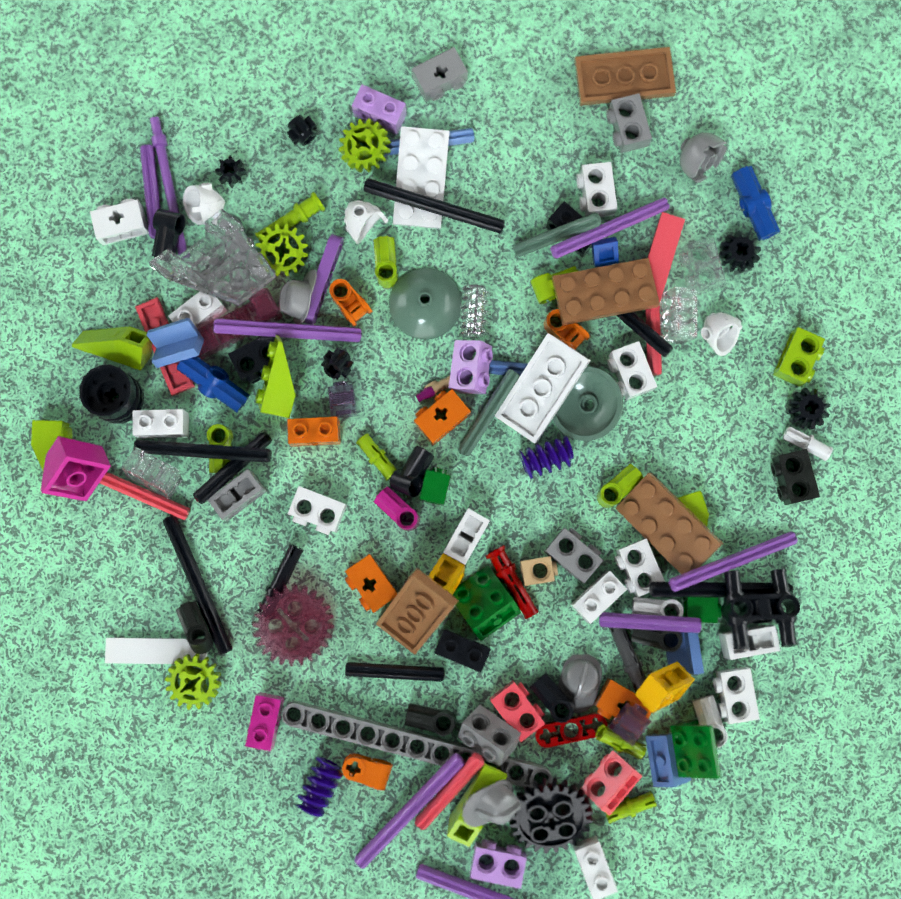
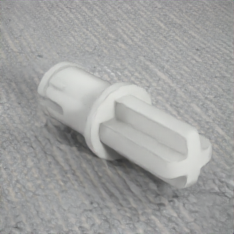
[783,427,833,461]

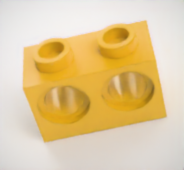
[428,553,465,595]
[635,661,695,713]

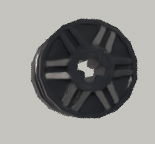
[79,365,144,424]

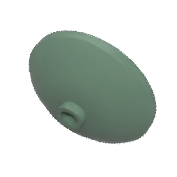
[389,268,462,340]
[553,366,623,441]

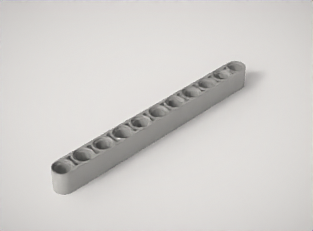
[282,701,553,789]

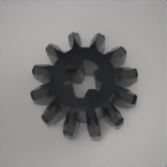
[718,231,761,273]
[786,388,831,430]

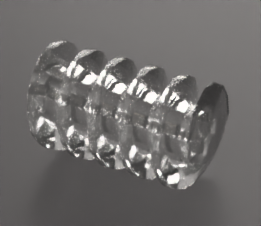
[459,284,493,338]

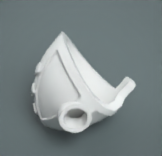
[183,183,225,225]
[344,200,389,244]
[701,312,743,356]

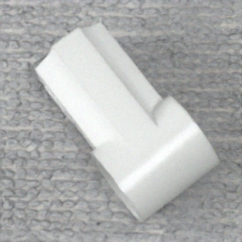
[632,597,684,617]
[692,695,728,748]

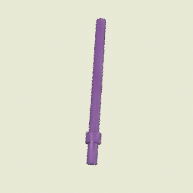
[150,117,188,258]

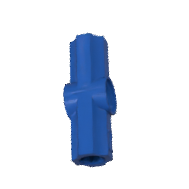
[731,166,780,241]
[177,356,250,413]

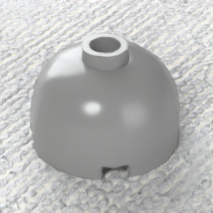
[680,132,727,183]

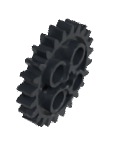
[509,777,593,854]

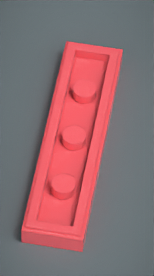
[647,212,685,309]
[135,297,195,396]

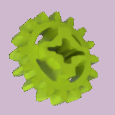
[338,118,391,173]
[255,223,308,277]
[165,654,222,710]

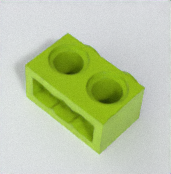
[772,327,825,387]

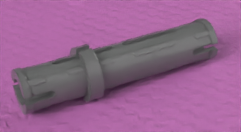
[609,628,646,693]

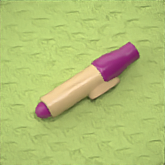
[415,376,450,402]

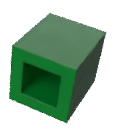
[419,467,451,506]
[683,597,722,623]

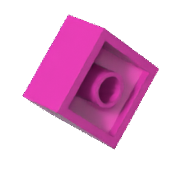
[41,436,111,501]

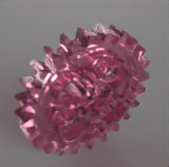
[251,583,334,667]

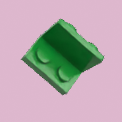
[452,566,521,641]
[670,720,721,779]

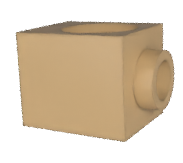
[519,556,558,586]

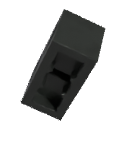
[771,449,820,505]

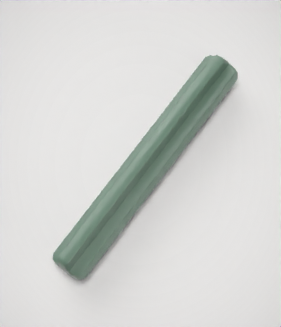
[513,212,602,257]
[458,369,519,456]

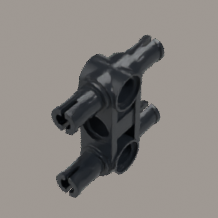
[721,569,800,649]

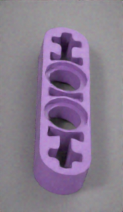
[303,234,344,325]

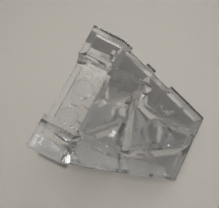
[149,209,276,306]

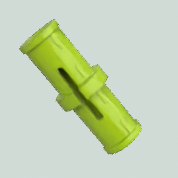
[356,433,397,481]
[596,725,647,759]
[606,790,657,824]

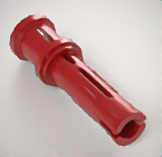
[485,545,539,619]

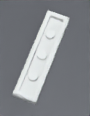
[105,637,208,664]

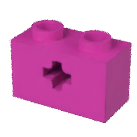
[245,692,285,751]

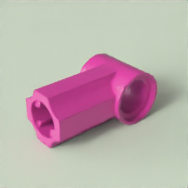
[373,486,420,531]

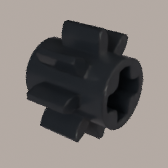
[287,115,317,146]
[215,155,247,188]
[321,348,354,380]

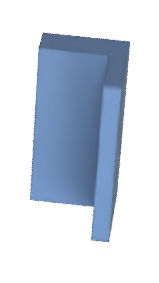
[147,318,204,368]
[664,632,704,675]
[645,733,691,787]

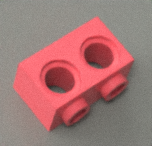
[489,680,545,742]
[581,750,642,815]

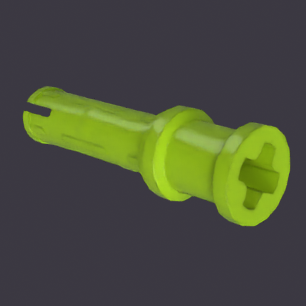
[255,191,326,243]

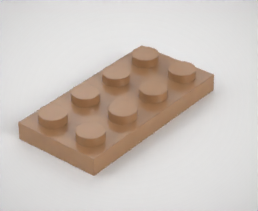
[574,47,676,106]
[552,258,660,326]
[615,473,724,574]
[376,569,458,655]

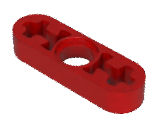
[535,713,608,748]

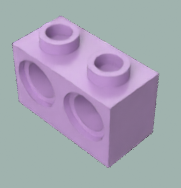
[352,85,407,135]
[449,340,493,394]
[470,839,527,889]

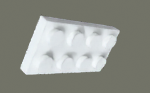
[393,126,449,229]
[495,333,591,444]

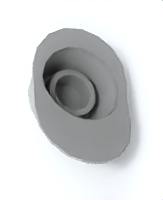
[279,269,317,324]
[558,654,602,713]
[462,780,522,827]

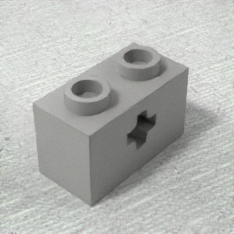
[412,47,468,102]

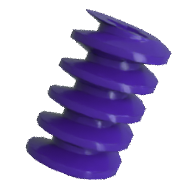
[519,436,574,479]
[295,756,343,817]

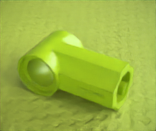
[373,236,398,289]
[530,266,579,304]
[207,424,233,473]
[597,463,644,508]

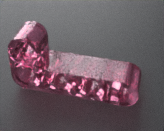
[197,288,283,360]

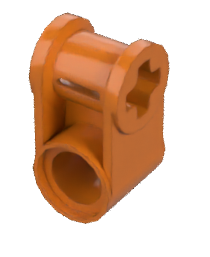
[329,279,373,327]
[544,309,590,350]
[342,753,393,790]

